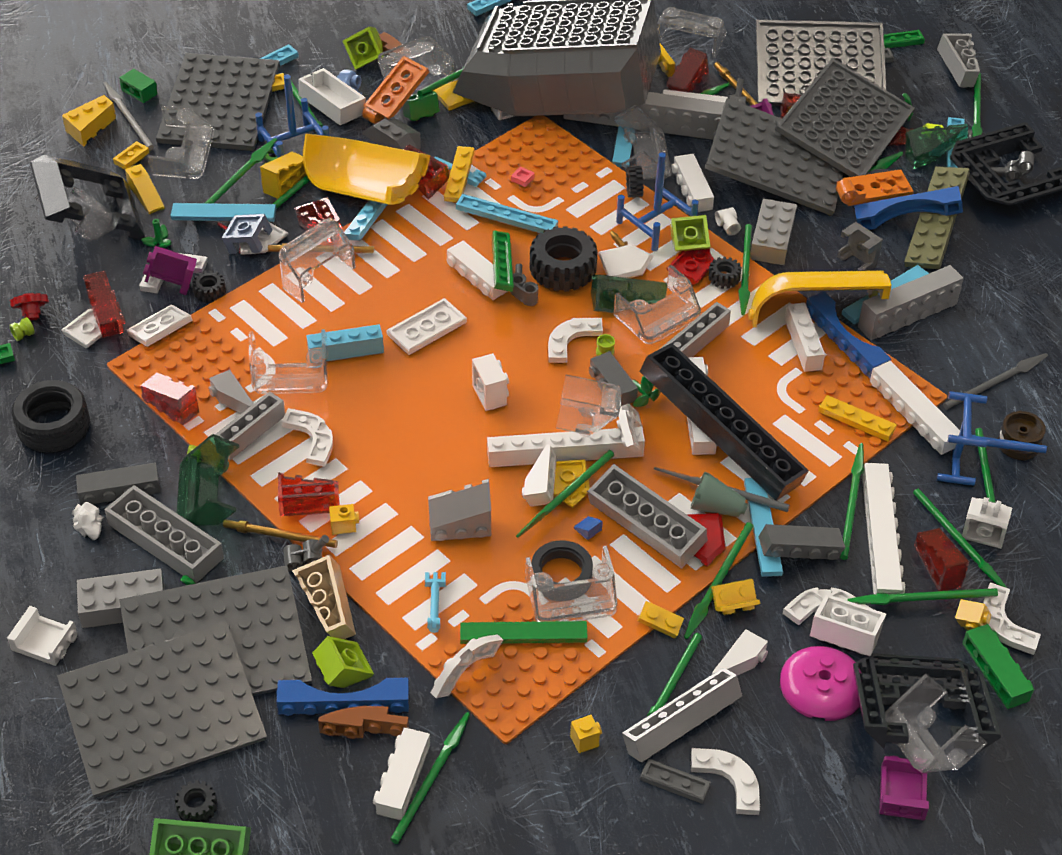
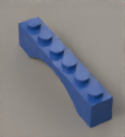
[854,186,963,230]
[806,291,891,379]
[276,677,409,715]

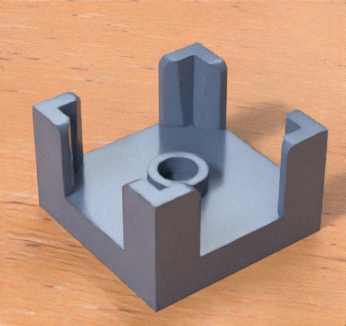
[222,214,272,254]

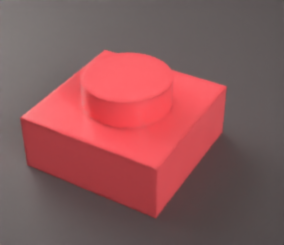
[511,167,535,187]

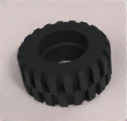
[529,226,598,292]

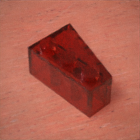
[295,198,344,243]
[914,528,969,591]

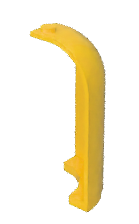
[303,134,430,205]
[748,271,891,327]

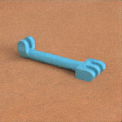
[432,157,487,187]
[425,572,446,633]

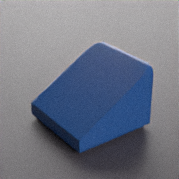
[574,516,603,540]

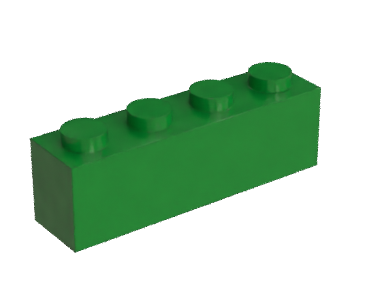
[962,624,1034,710]

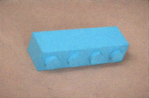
[306,324,384,364]

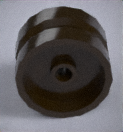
[998,411,1046,460]

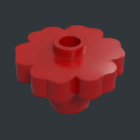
[10,293,49,321]

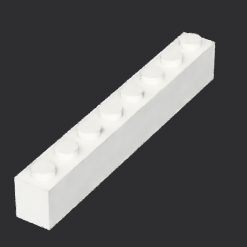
[487,427,645,467]
[862,463,905,594]

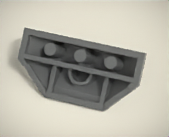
[362,118,421,153]

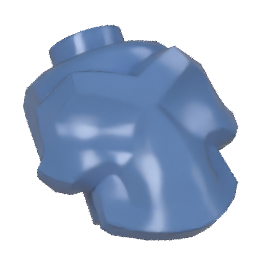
[337,70,362,95]

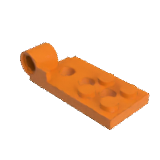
[362,56,429,124]
[836,170,914,206]

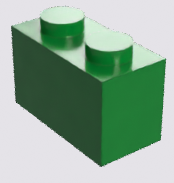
[119,68,158,103]
[402,91,440,121]

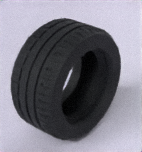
[11,380,90,452]

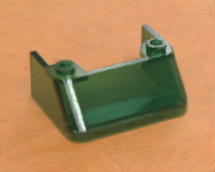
[176,434,239,526]

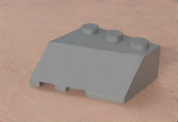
[428,479,491,541]

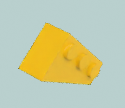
[62,95,116,147]
[260,152,306,199]

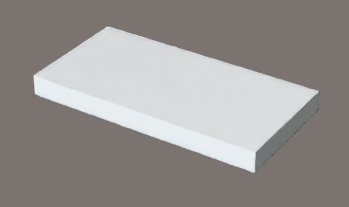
[387,298,467,355]

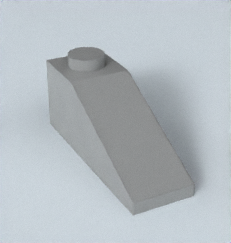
[208,370,254,414]

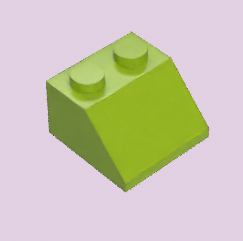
[343,27,383,70]
[670,215,710,252]
[312,636,374,688]

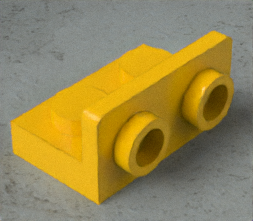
[711,579,760,615]

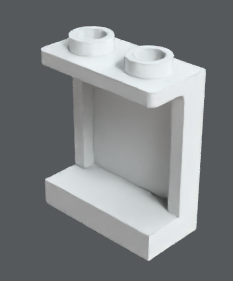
[7,606,78,666]

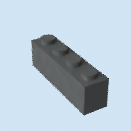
[76,462,161,506]
[758,524,845,560]

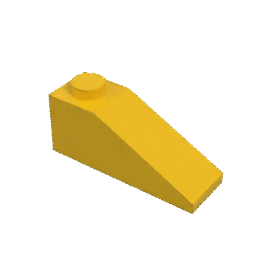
[125,164,165,214]

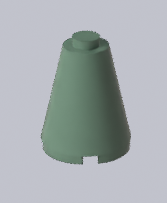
[690,472,748,517]

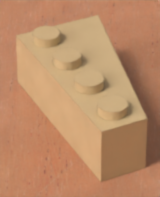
[292,555,356,639]

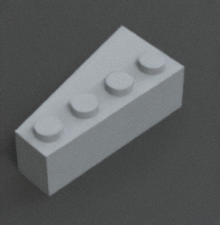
[937,34,980,88]

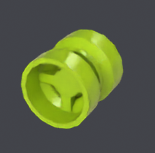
[9,317,35,341]
[596,334,615,356]

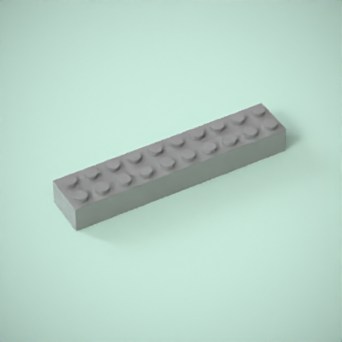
[564,92,725,140]

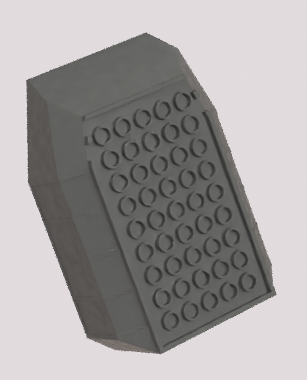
[452,0,661,116]

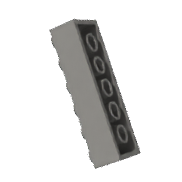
[858,265,964,340]
[587,464,708,568]
[104,485,224,583]

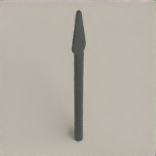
[943,353,1048,410]
[654,467,790,512]

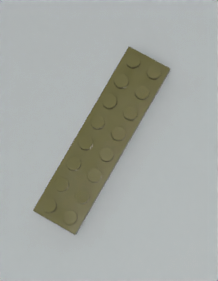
[904,166,970,269]

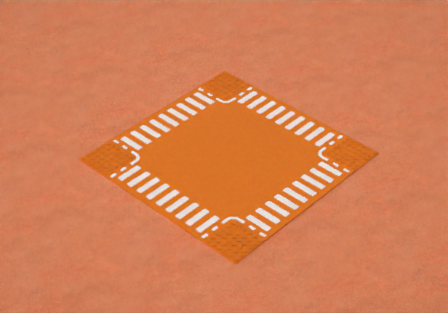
[107,115,947,744]

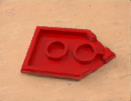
[667,248,714,285]
[686,513,726,567]

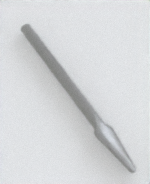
[104,82,154,151]

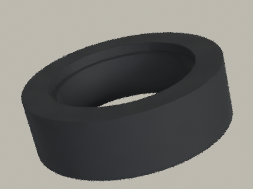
[531,540,593,601]

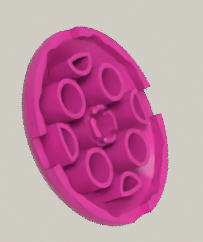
[780,646,861,721]

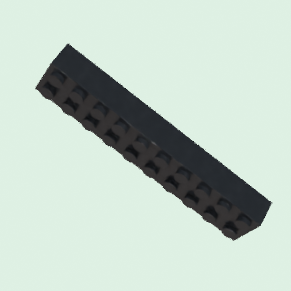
[639,343,809,501]

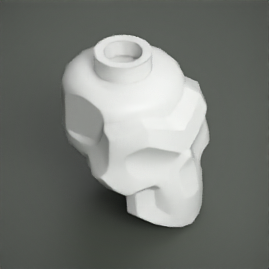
[72,502,104,540]

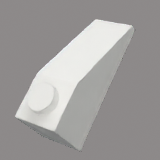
[522,444,556,507]
[712,629,768,676]

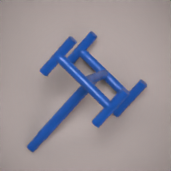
[255,75,329,158]
[616,152,699,251]
[937,391,1047,486]

